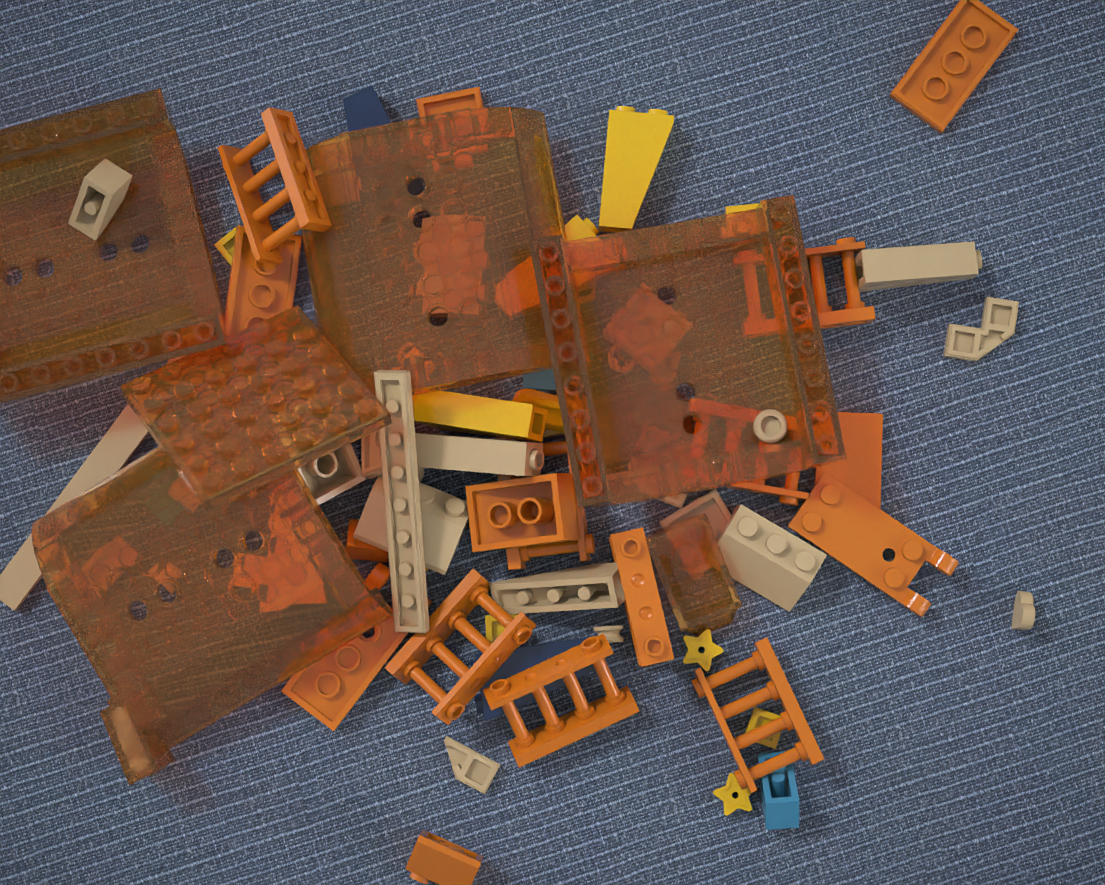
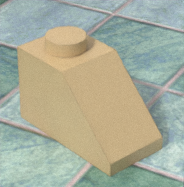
[68,158,133,241]

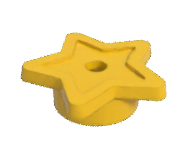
[682,629,724,672]
[713,773,752,816]

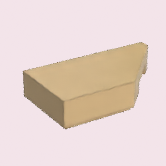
[444,736,501,794]

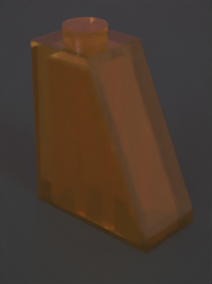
[100,691,176,785]

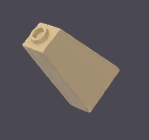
[855,242,982,292]
[415,433,545,476]

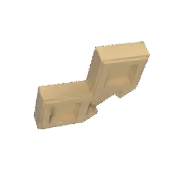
[943,297,1019,362]

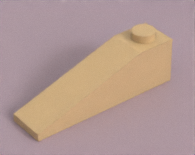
[489,562,625,614]

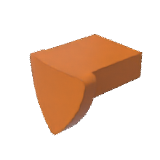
[345,519,389,562]

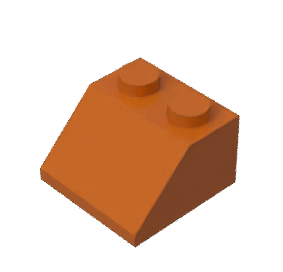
[405,829,483,885]

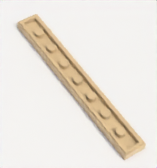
[374,370,430,633]
[0,380,174,611]

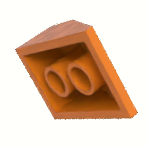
[465,473,580,552]

